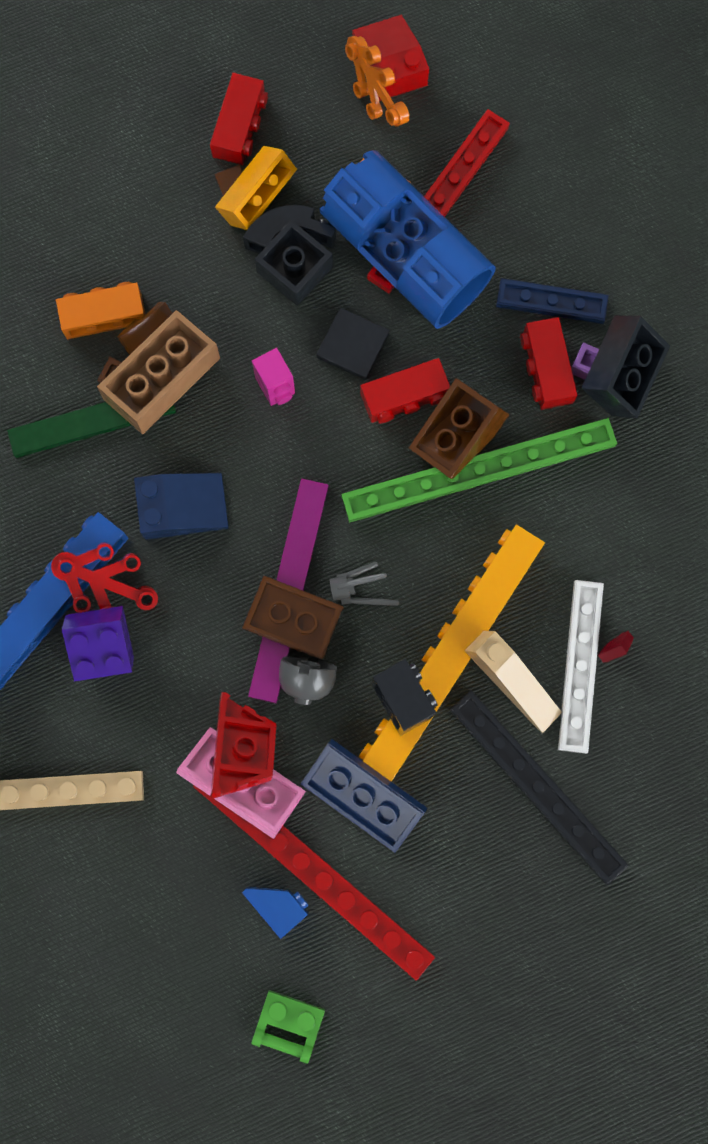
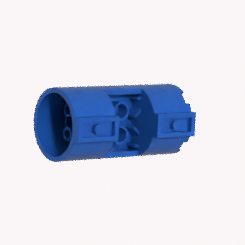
[320,150,496,329]

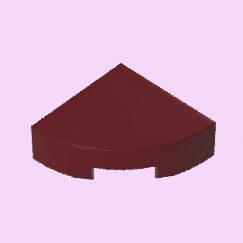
[598,630,634,663]

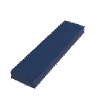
[496,278,609,324]

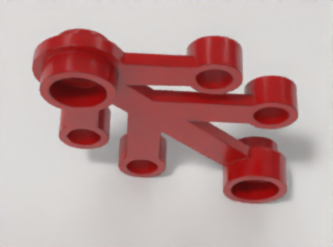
[51,542,158,613]

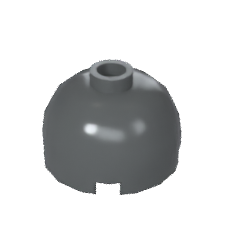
[279,656,337,705]

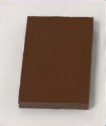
[242,576,343,660]

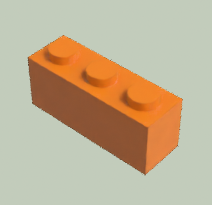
[56,282,146,340]

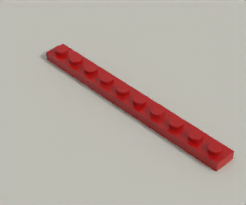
[193,785,435,981]

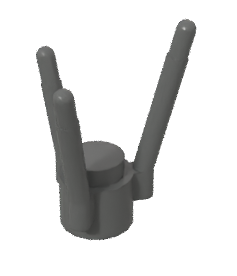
[330,562,399,606]

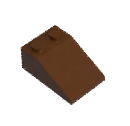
[409,378,509,480]

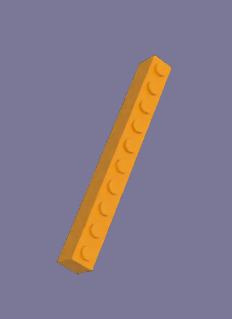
[359,524,545,782]

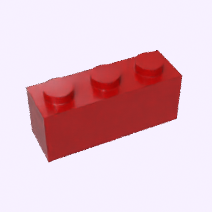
[210,73,268,165]
[520,317,577,410]
[360,358,450,424]

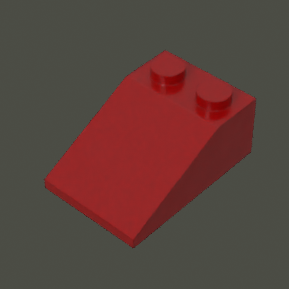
[352,15,429,101]

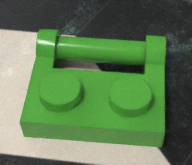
[251,990,325,1064]

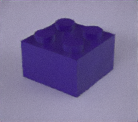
[62,606,134,682]

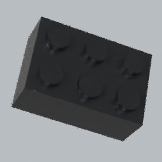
[582,315,670,419]
[372,659,438,736]

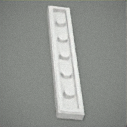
[558,580,604,754]

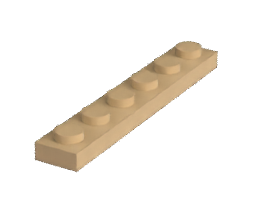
[0,771,144,810]

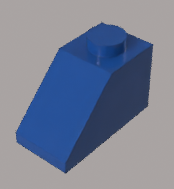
[242,887,309,939]

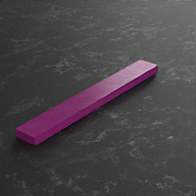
[248,478,329,704]

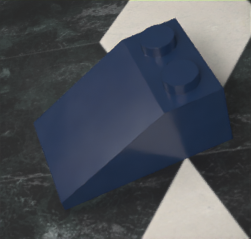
[134,473,229,540]

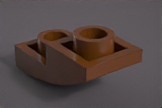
[117,302,173,355]

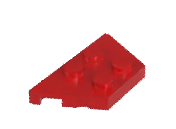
[210,692,276,798]

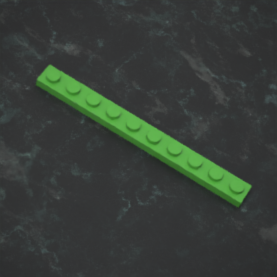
[341,418,617,523]

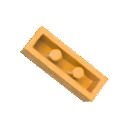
[215,146,297,230]

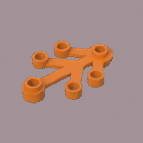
[345,36,409,127]

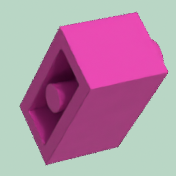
[252,348,295,406]

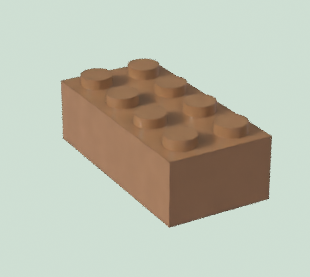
[97,310,220,434]

